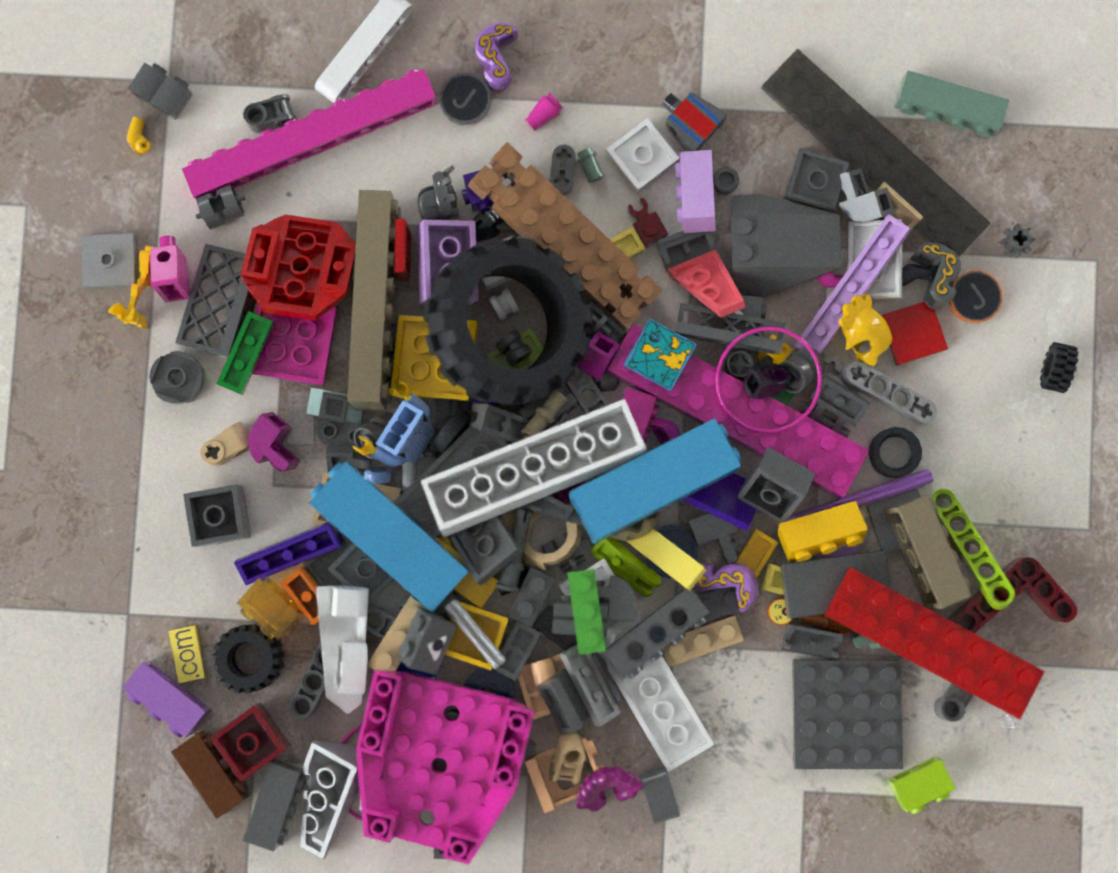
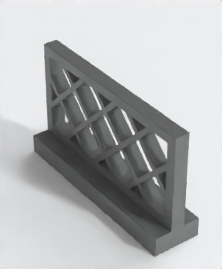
[175,243,256,358]

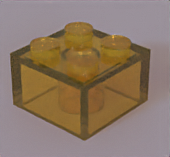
[237,578,305,639]

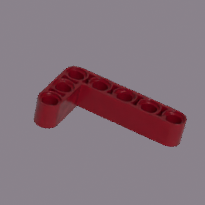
[947,557,1078,634]

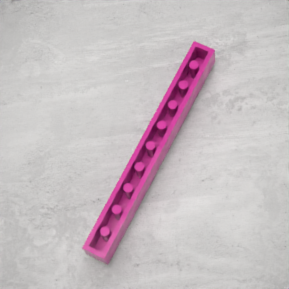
[182,69,438,199]

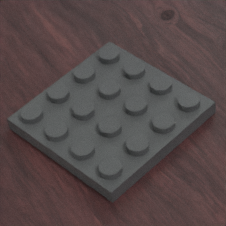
[792,660,903,769]

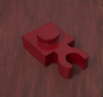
[628,198,668,248]

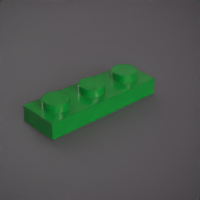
[217,311,274,395]

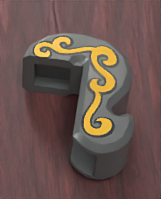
[910,242,961,310]

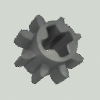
[999,223,1035,258]

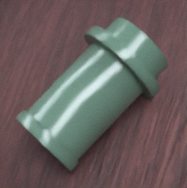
[577,147,604,183]

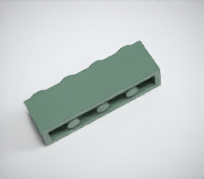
[894,70,1009,137]

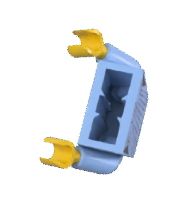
[353,381,435,467]

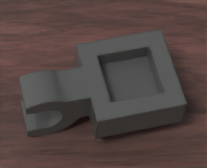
[326,446,373,473]

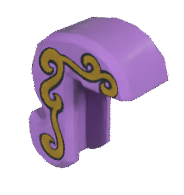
[475,22,518,91]
[694,563,759,613]

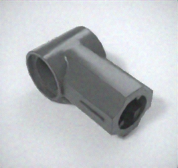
[934,684,974,722]

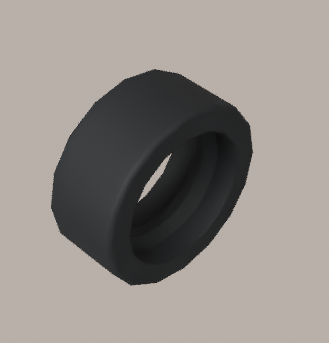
[868,427,922,478]

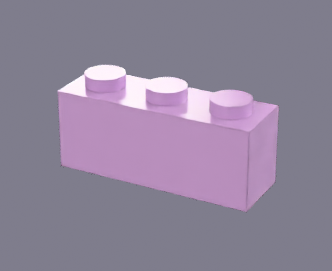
[675,150,716,233]

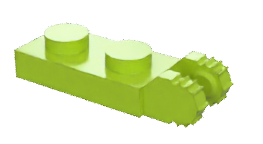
[590,537,662,598]

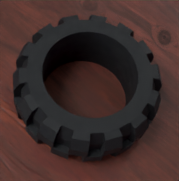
[423,237,592,406]

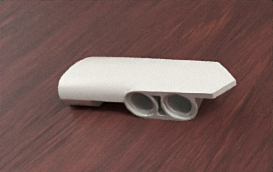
[316,586,369,714]

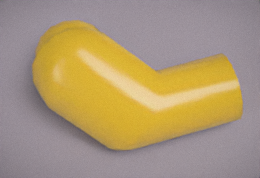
[127,117,150,155]

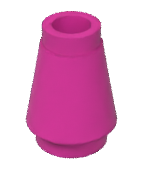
[525,93,563,131]

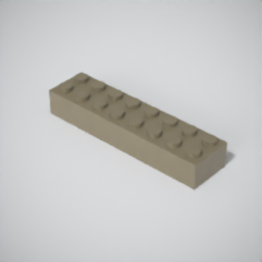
[347,190,401,411]

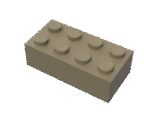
[885,495,971,609]

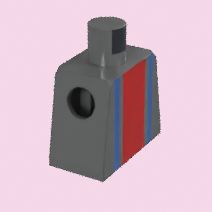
[661,93,727,152]

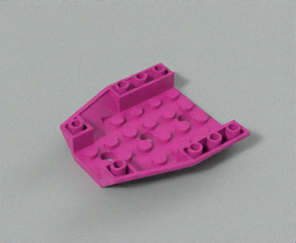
[356,670,535,865]

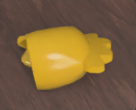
[839,294,892,366]

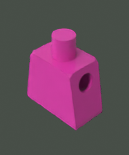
[150,235,190,303]

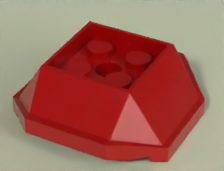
[240,214,356,320]

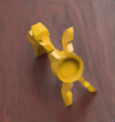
[108,245,156,329]

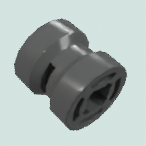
[495,329,532,367]
[725,351,754,380]

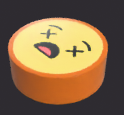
[767,598,793,625]

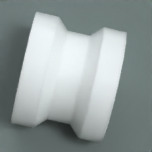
[489,288,519,321]

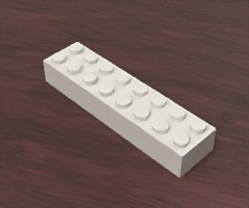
[421,399,646,537]

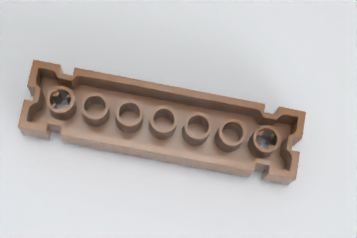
[468,142,663,330]

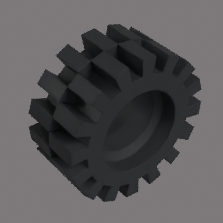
[1040,342,1079,393]

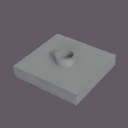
[81,233,137,289]

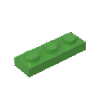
[567,569,606,655]

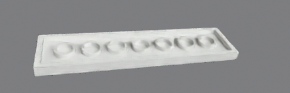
[558,558,714,772]

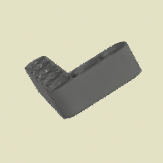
[289,603,397,719]

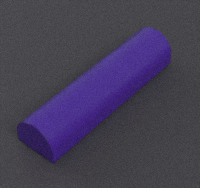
[234,522,343,586]

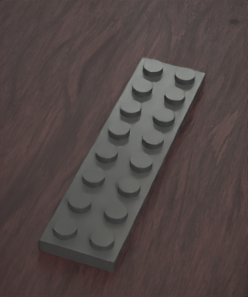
[328,420,509,604]

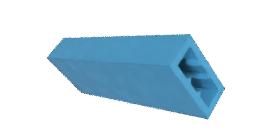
[569,418,741,544]
[309,461,469,612]

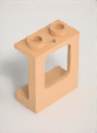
[525,735,603,813]

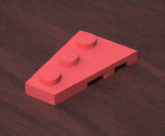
[667,249,746,318]

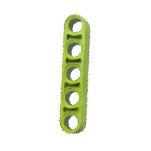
[931,489,1014,610]

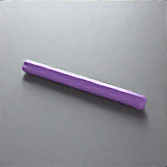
[785,469,933,522]

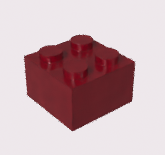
[210,703,291,782]

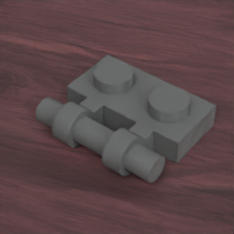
[800,374,870,438]

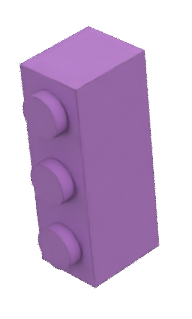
[122,661,211,738]

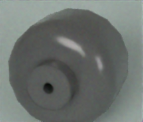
[592,371,620,392]

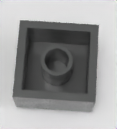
[737,447,815,523]
[183,484,251,547]

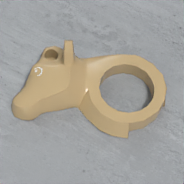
[500,508,581,571]

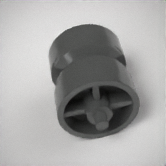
[195,184,246,230]

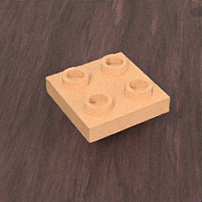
[518,653,565,719]

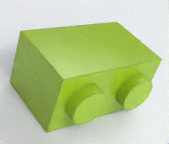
[887,756,956,814]

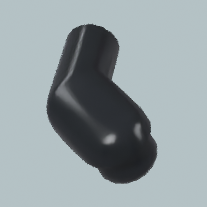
[902,264,934,286]

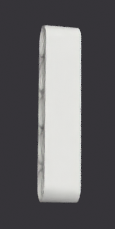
[315,0,413,103]

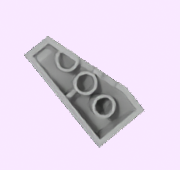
[301,741,359,859]

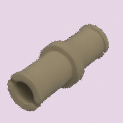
[521,390,567,438]

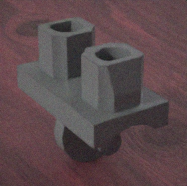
[586,301,627,343]
[541,532,590,574]

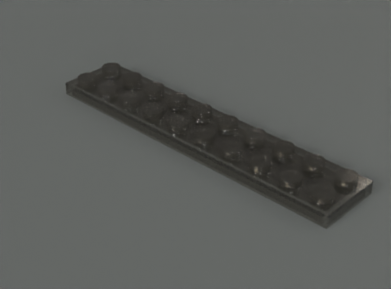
[761,48,991,258]

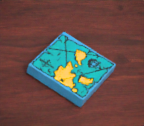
[623,318,697,392]

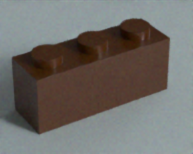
[171,730,249,819]

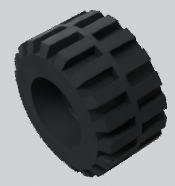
[211,624,285,694]

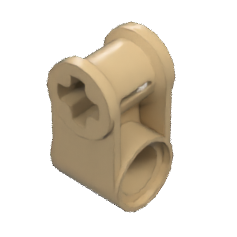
[200,422,249,466]
[549,732,586,784]

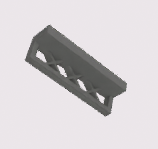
[675,303,786,355]

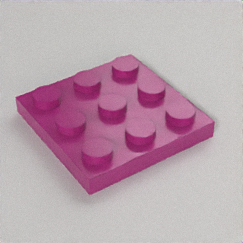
[252,303,338,386]

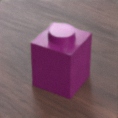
[577,332,620,381]

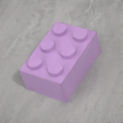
[416,220,478,305]

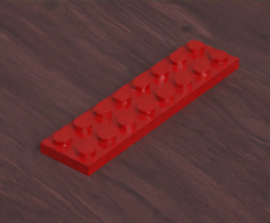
[824,567,1045,720]

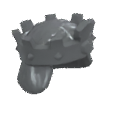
[418,165,459,220]

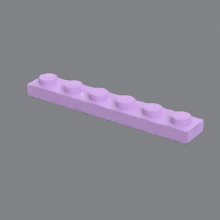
[795,214,911,356]

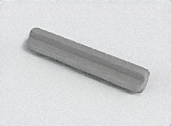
[445,599,505,669]

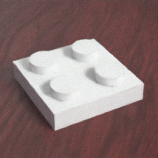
[606,118,679,192]

